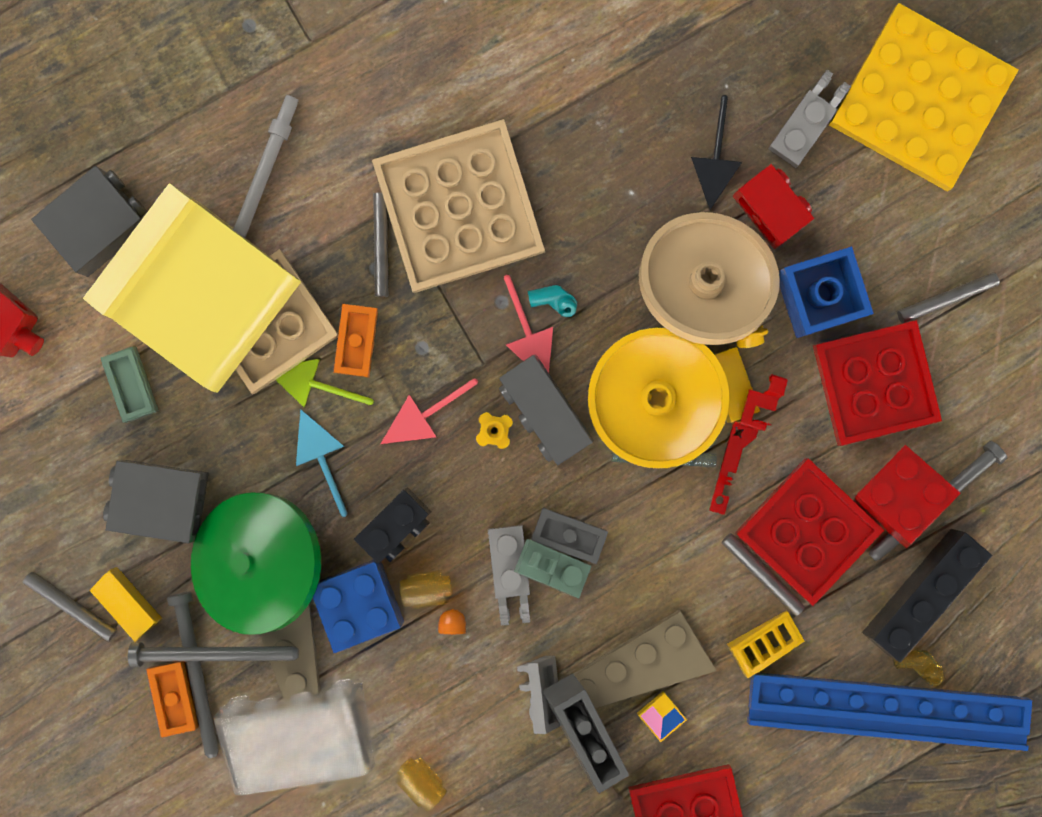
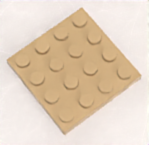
[372,119,545,293]

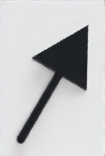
[691,95,742,210]

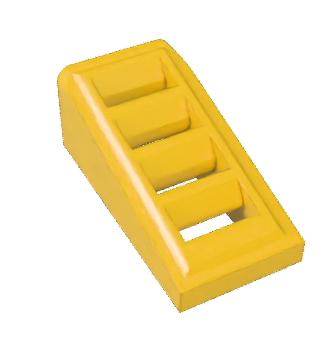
[727,610,805,678]

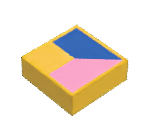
[637,691,687,742]

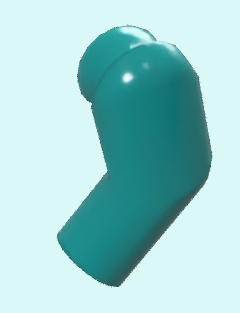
[527,285,577,317]

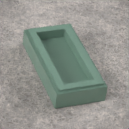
[100,346,159,423]

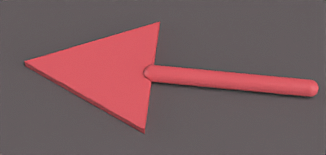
[504,275,553,373]
[381,378,478,444]

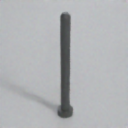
[869,440,1008,561]
[167,591,219,758]
[128,642,299,667]

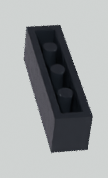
[861,529,993,663]

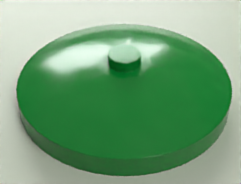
[191,492,321,635]

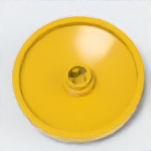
[588,328,729,468]

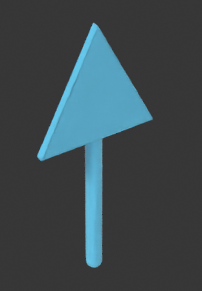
[296,409,347,517]

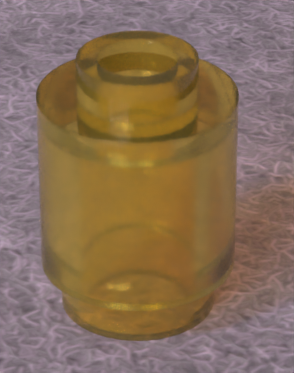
[400,569,453,610]
[396,757,447,811]

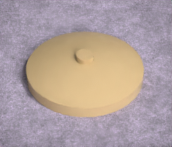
[639,212,780,345]

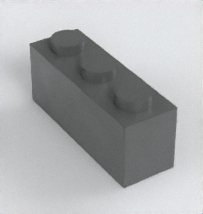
[499,355,594,466]
[542,673,629,794]

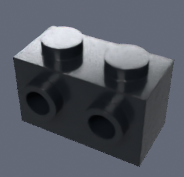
[354,487,432,564]

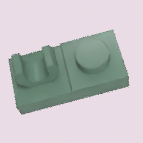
[514,539,591,598]

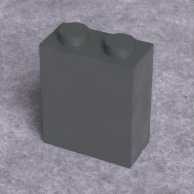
[31,165,147,277]
[103,460,209,543]

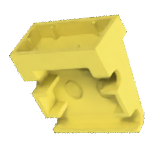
[83,183,302,393]

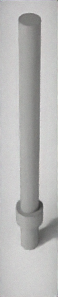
[233,95,299,238]

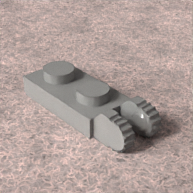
[768,70,851,168]
[488,525,530,626]

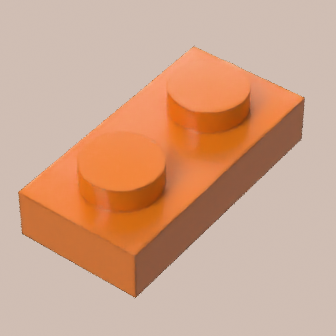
[333,304,378,378]
[146,661,199,738]

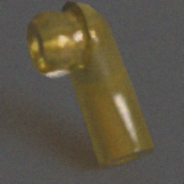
[893,650,944,686]

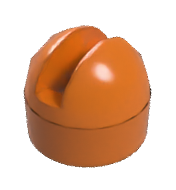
[438,609,466,635]

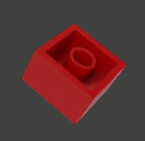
[853,445,961,549]

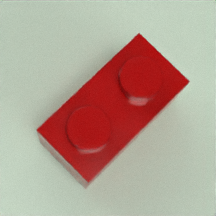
[733,164,815,250]

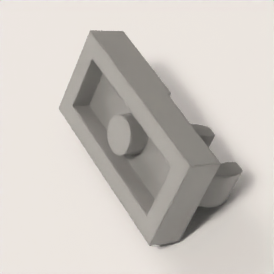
[517,656,560,734]

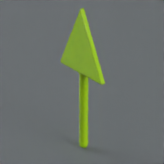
[276,359,374,408]

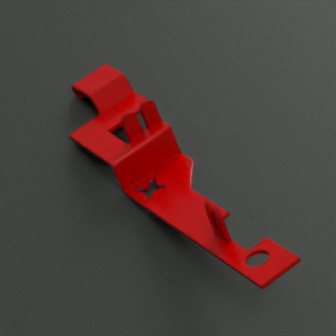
[709,374,788,515]

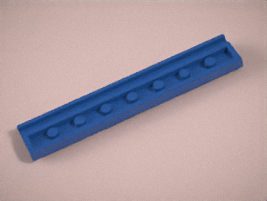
[747,672,1032,751]

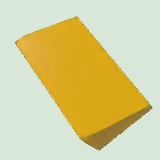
[715,347,760,423]
[90,567,162,642]

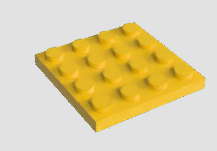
[829,3,1019,192]

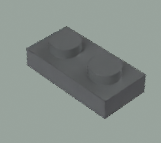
[531,507,608,564]

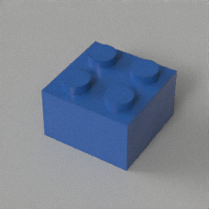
[779,246,874,339]
[313,560,404,653]

